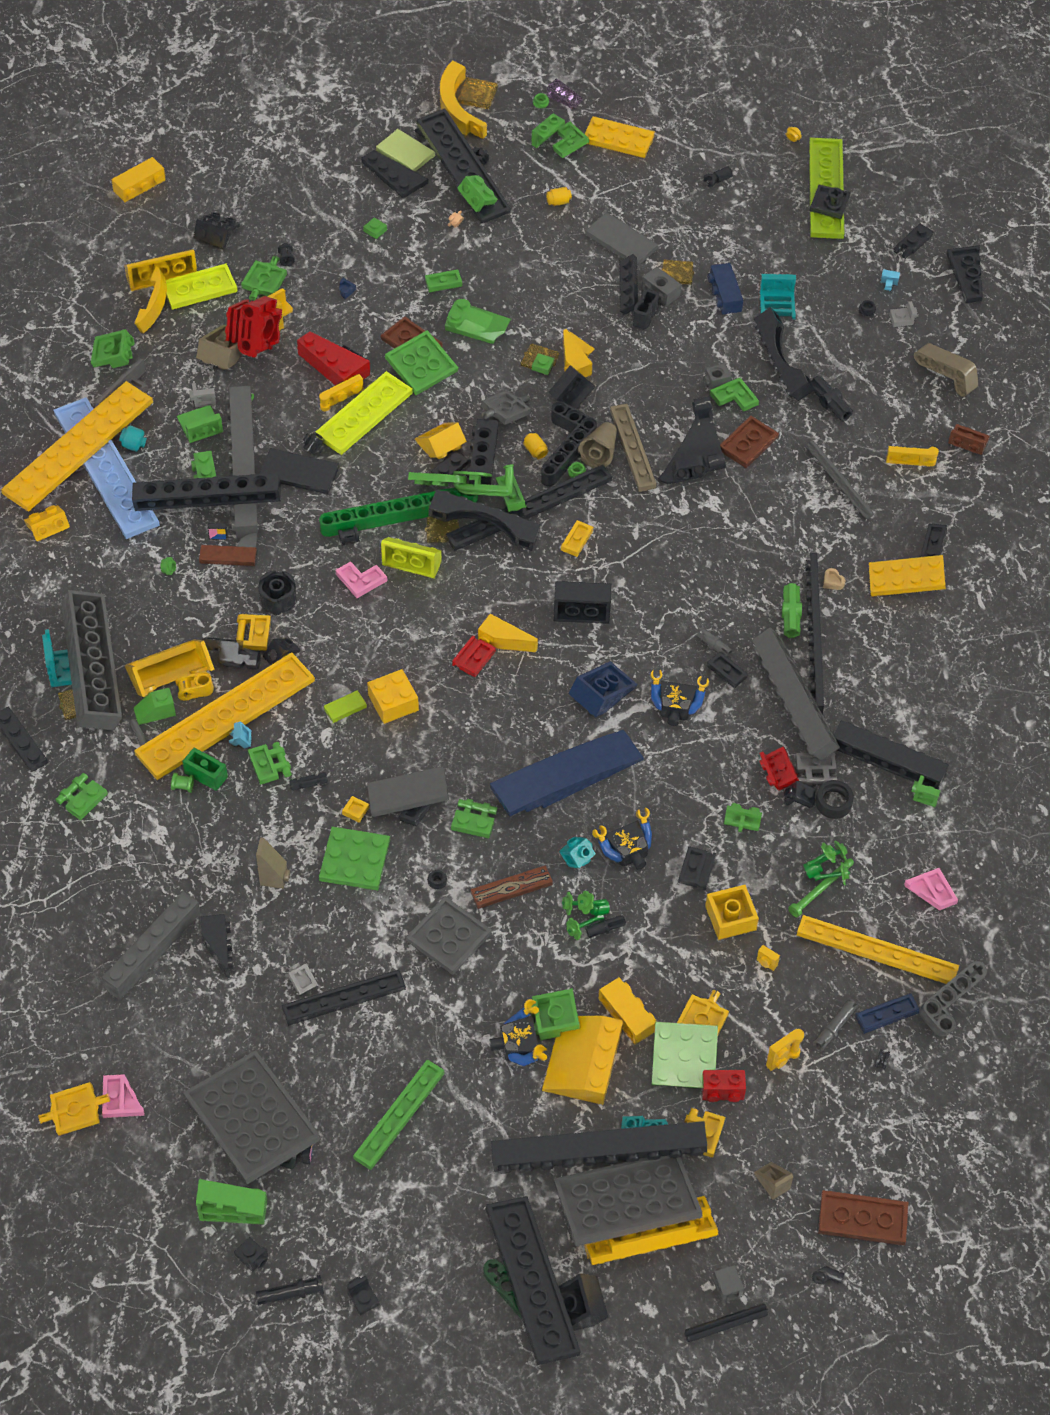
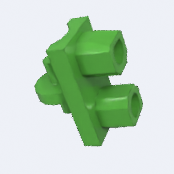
[724,803,762,832]

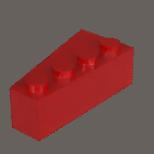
[297,332,370,386]

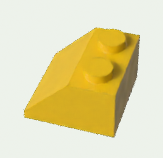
[415,422,467,459]

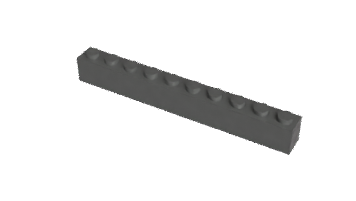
[226,386,258,538]

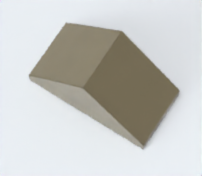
[754,1162,793,1200]

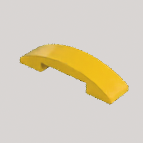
[135,266,167,333]

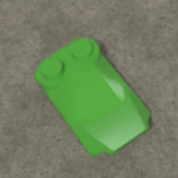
[445,299,511,344]

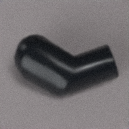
[812,1266,845,1284]

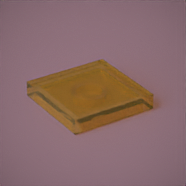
[458,77,498,109]

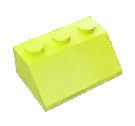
[381,537,441,578]

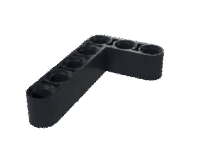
[541,402,597,486]

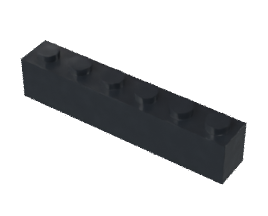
[833,720,949,790]

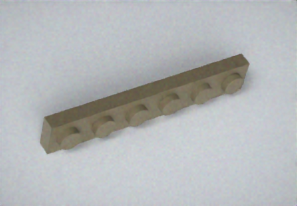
[610,404,657,492]

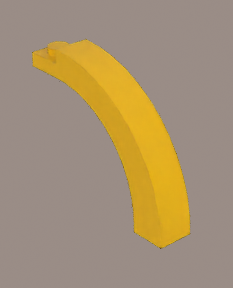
[440,60,487,139]

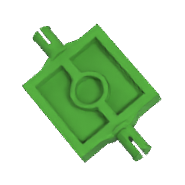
[241,256,287,301]

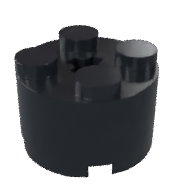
[258,570,297,615]

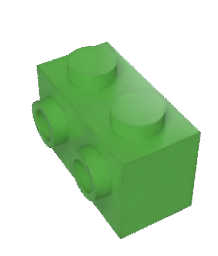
[191,451,216,478]

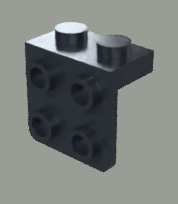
[193,212,240,249]

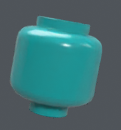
[119,426,147,452]

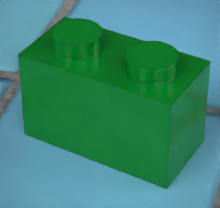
[182,747,228,791]

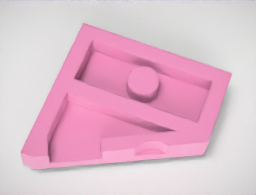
[904,868,958,910]
[102,1075,144,1118]

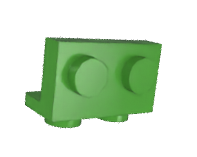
[531,113,565,148]
[458,175,498,212]

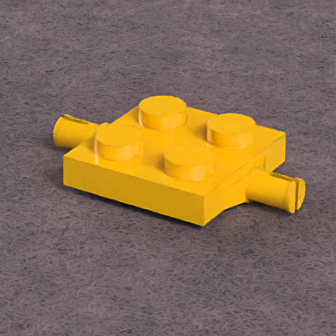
[677,990,729,1037]
[38,1082,110,1136]

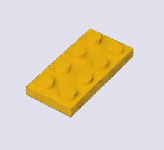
[585,116,655,158]
[869,555,946,596]

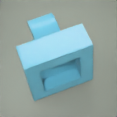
[881,269,900,291]
[229,721,252,749]

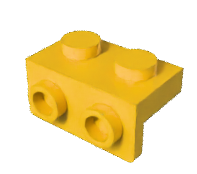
[24,505,70,541]

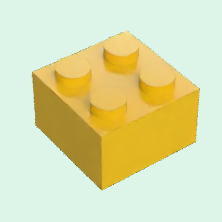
[367,669,419,724]
[705,885,759,940]

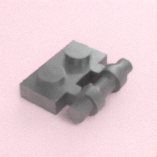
[795,753,837,786]

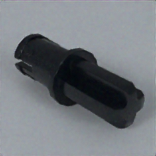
[585,915,626,939]

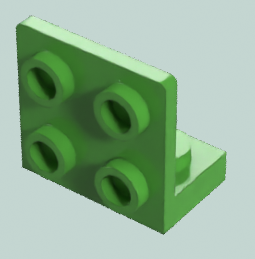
[177,405,223,443]

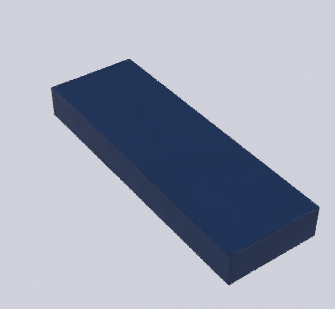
[855,993,920,1034]

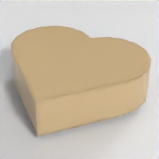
[823,568,846,590]

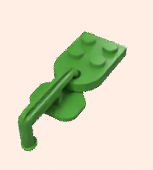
[408,464,514,497]

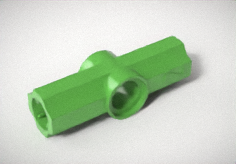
[782,583,802,638]

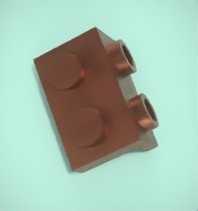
[948,424,990,455]

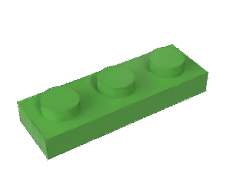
[496,475,526,512]

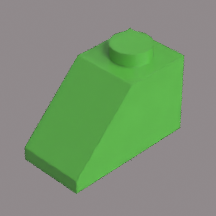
[134,688,176,725]

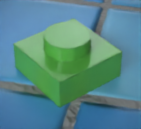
[363,218,387,239]
[532,353,554,375]

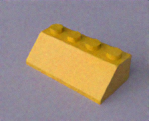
[124,250,197,291]

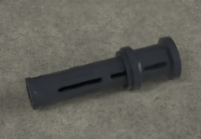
[256,1274,324,1306]

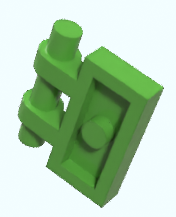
[248,742,292,785]
[55,773,108,820]
[451,799,498,838]

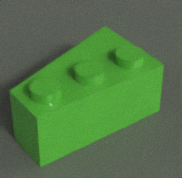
[196,1179,267,1224]

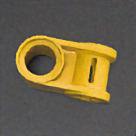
[175,672,214,701]

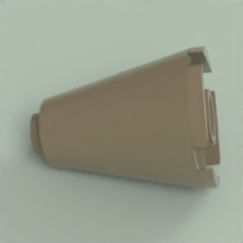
[578,422,617,468]

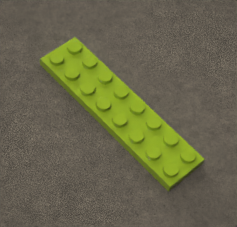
[809,138,844,239]

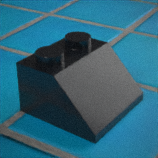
[559,1273,609,1331]

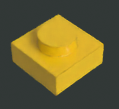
[342,796,369,823]
[757,945,780,971]

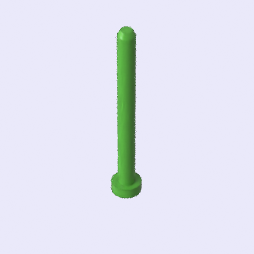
[788,858,854,918]

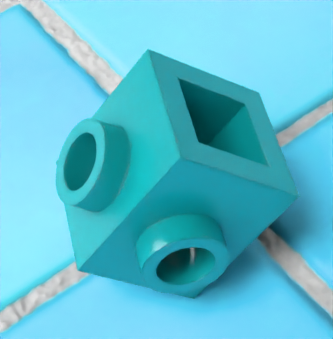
[559,837,596,868]

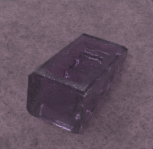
[547,78,583,109]

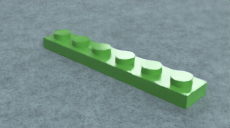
[353,1060,444,1170]

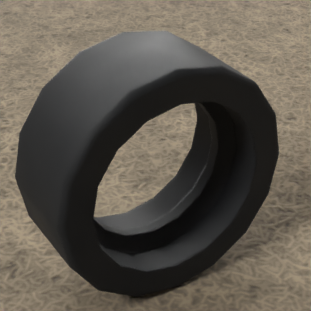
[815,780,854,819]

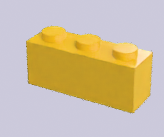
[111,157,166,202]
[598,977,656,1045]

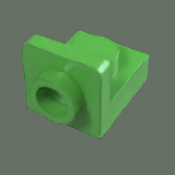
[911,775,941,807]

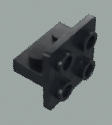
[549,366,595,409]

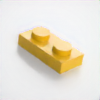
[561,520,593,557]

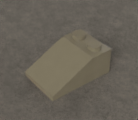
[196,325,242,370]

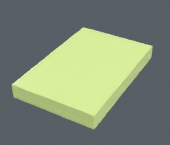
[376,129,435,172]

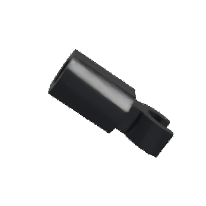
[703,166,733,187]

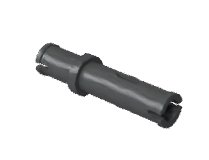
[813,999,858,1051]

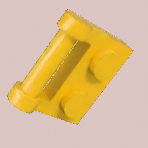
[236,614,271,651]
[766,1029,804,1071]

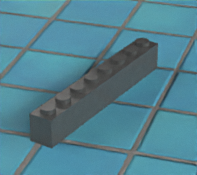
[752,627,840,760]

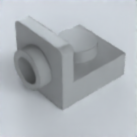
[889,301,917,327]
[189,383,216,408]
[285,963,318,995]

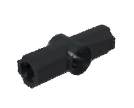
[812,376,853,422]

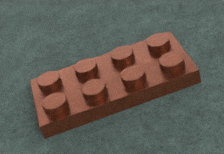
[818,1190,908,1246]

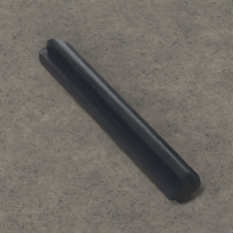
[684,1303,768,1342]

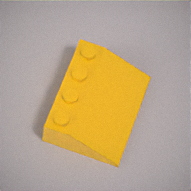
[542,1016,623,1105]

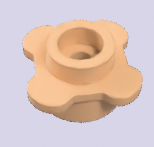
[448,210,464,228]

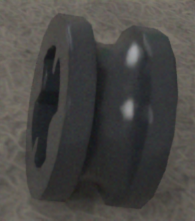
[875,1049,890,1070]

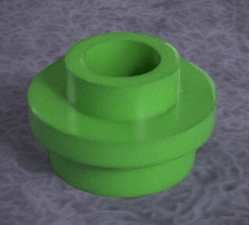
[533,93,549,108]
[568,462,586,478]
[160,557,176,575]

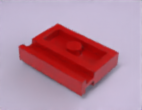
[452,636,496,677]

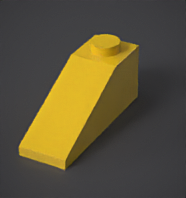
[563,329,592,377]
[478,614,538,652]

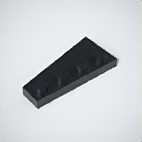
[361,150,429,198]
[946,245,983,303]

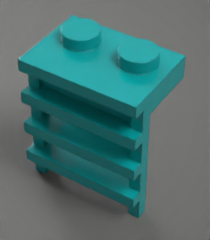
[759,274,796,319]
[42,629,72,688]

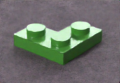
[552,121,589,158]
[710,377,759,412]

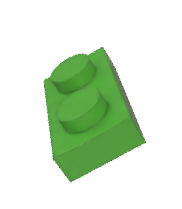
[425,270,462,292]

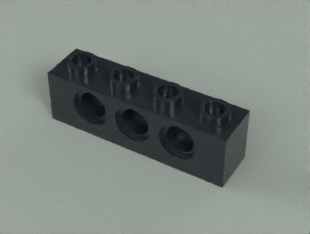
[466,419,498,485]

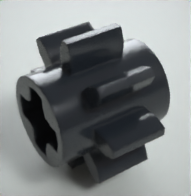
[303,432,325,454]

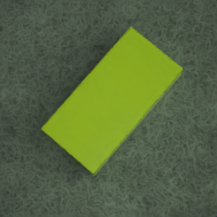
[324,690,367,723]

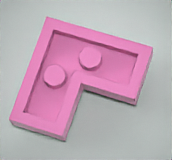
[335,561,387,598]

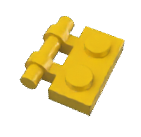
[684,1108,726,1158]

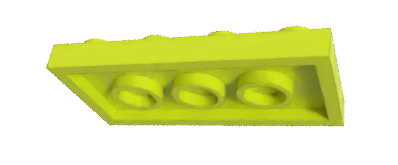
[166,263,238,310]

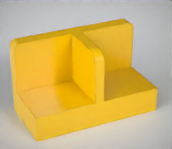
[267,288,293,330]

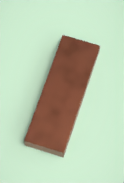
[199,545,257,566]

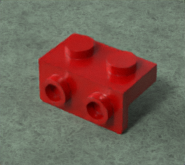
[759,746,799,791]
[702,1070,746,1102]

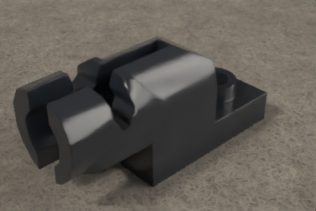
[202,637,261,670]

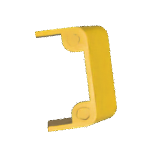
[125,639,215,697]

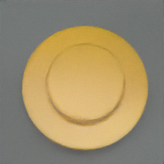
[786,127,802,142]

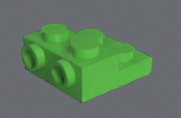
[91,329,135,368]
[531,989,580,1040]

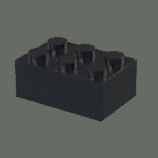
[553,581,611,624]

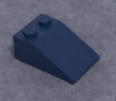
[568,661,638,717]

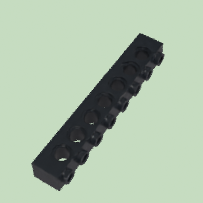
[132,473,281,511]

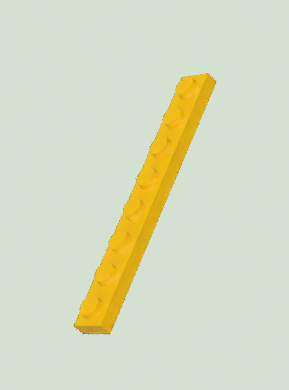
[797,915,959,984]

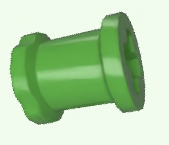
[171,773,194,793]

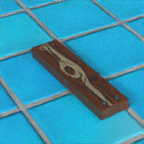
[471,865,553,909]

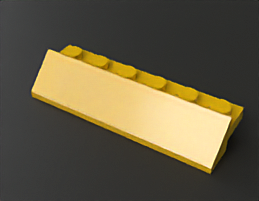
[584,1196,718,1265]

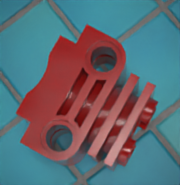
[225,296,282,358]

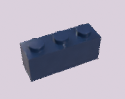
[708,263,743,315]

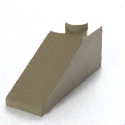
[256,838,290,889]

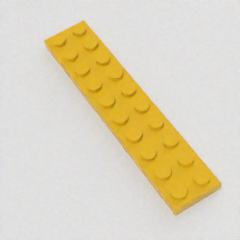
[1,381,153,512]
[134,652,315,780]

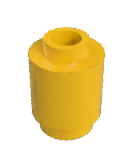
[546,187,572,206]
[523,433,548,460]

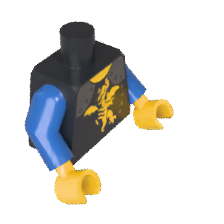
[650,670,709,726]
[592,808,652,870]
[489,999,547,1066]

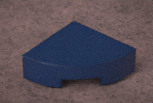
[339,278,356,299]

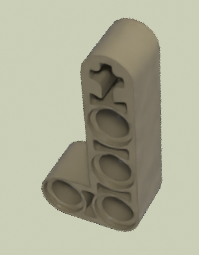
[914,343,978,397]

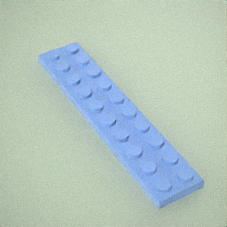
[54,397,160,539]

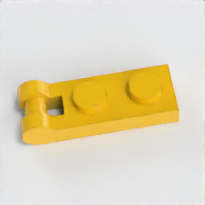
[319,374,364,411]
[886,446,939,466]

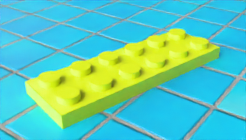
[316,371,413,455]

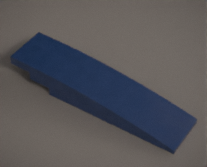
[490,730,644,816]

